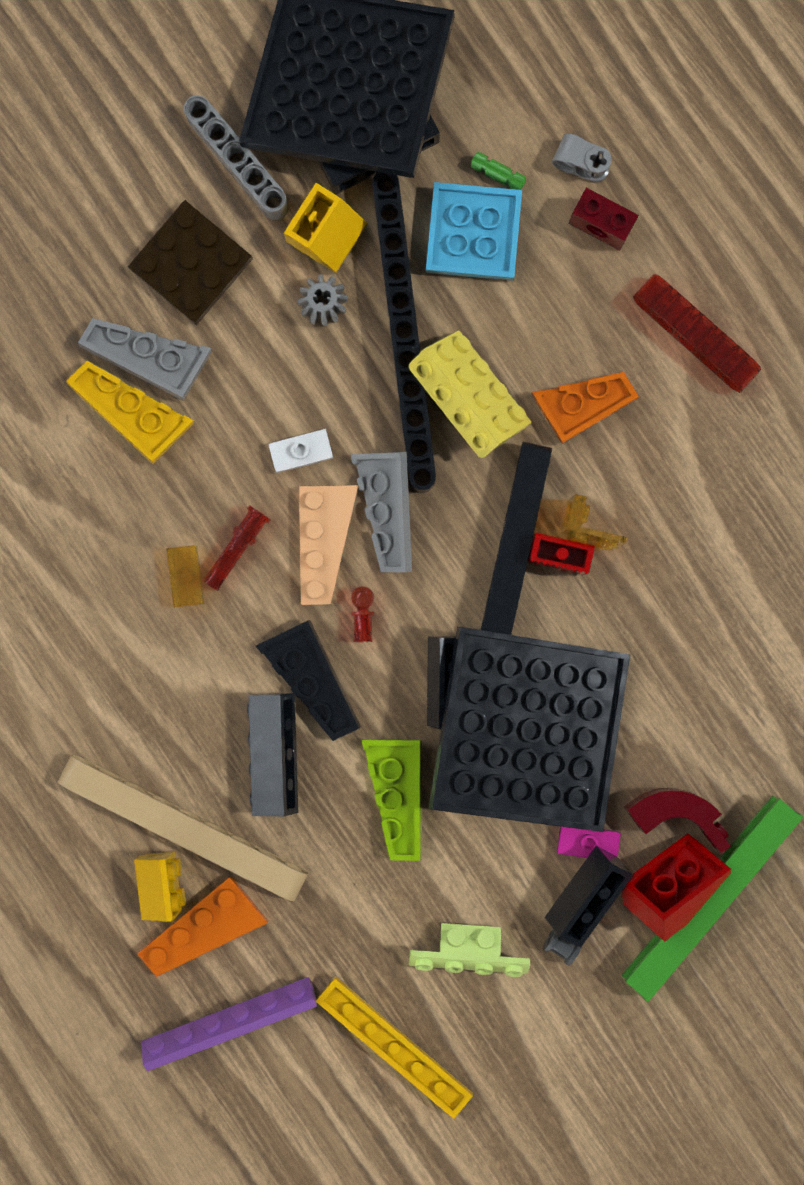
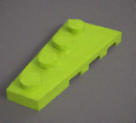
[361,739,422,861]

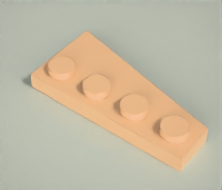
[299,485,359,605]

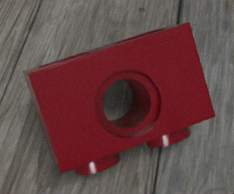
[568,187,639,251]

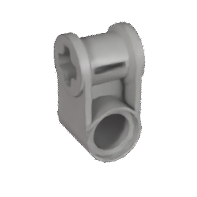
[552,133,612,183]

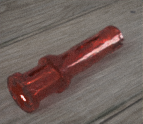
[202,505,271,591]

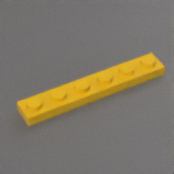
[316,976,473,1119]

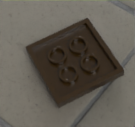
[128,200,253,326]

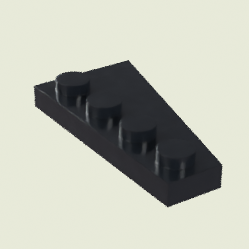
[256,620,361,741]

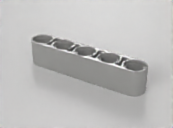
[184,95,289,220]

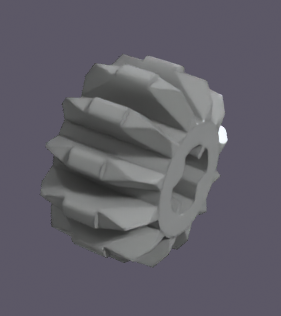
[297,274,348,326]

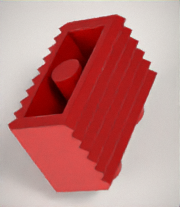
[528,533,595,576]

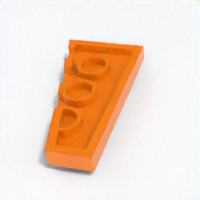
[138,876,269,977]

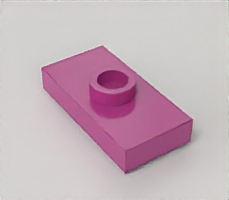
[557,827,621,858]

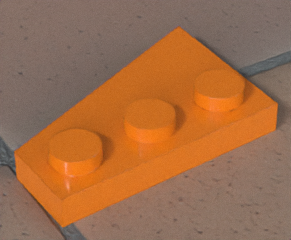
[531,372,639,444]

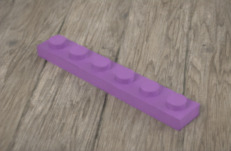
[141,977,317,1072]

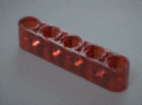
[633,274,761,393]

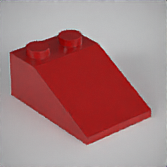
[622,833,731,942]

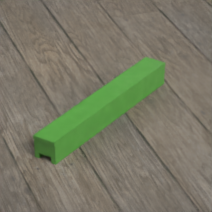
[622,795,804,1003]

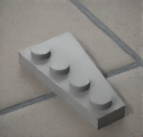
[78,318,212,401]
[350,452,412,572]

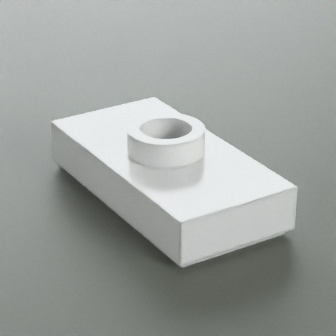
[268,429,334,473]

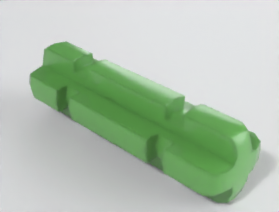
[471,152,526,190]

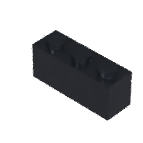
[427,636,456,729]
[545,845,633,948]

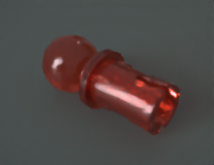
[351,586,375,643]

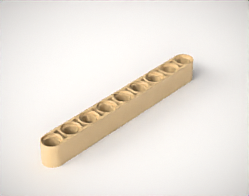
[58,755,308,901]

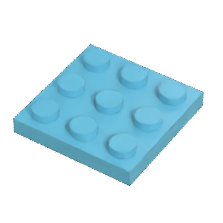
[426,182,522,281]

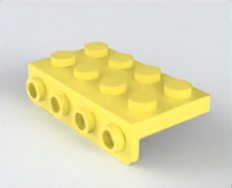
[409,331,532,458]

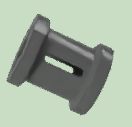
[543,930,583,966]

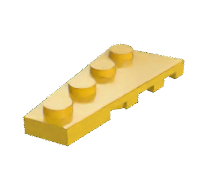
[66,361,194,464]

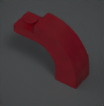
[624,788,731,854]

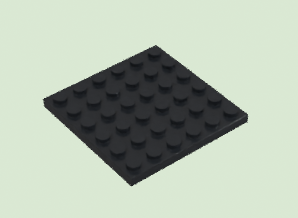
[239,0,455,178]
[429,626,630,832]

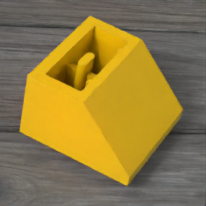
[284,183,368,273]
[134,851,186,922]

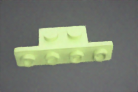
[409,923,530,977]

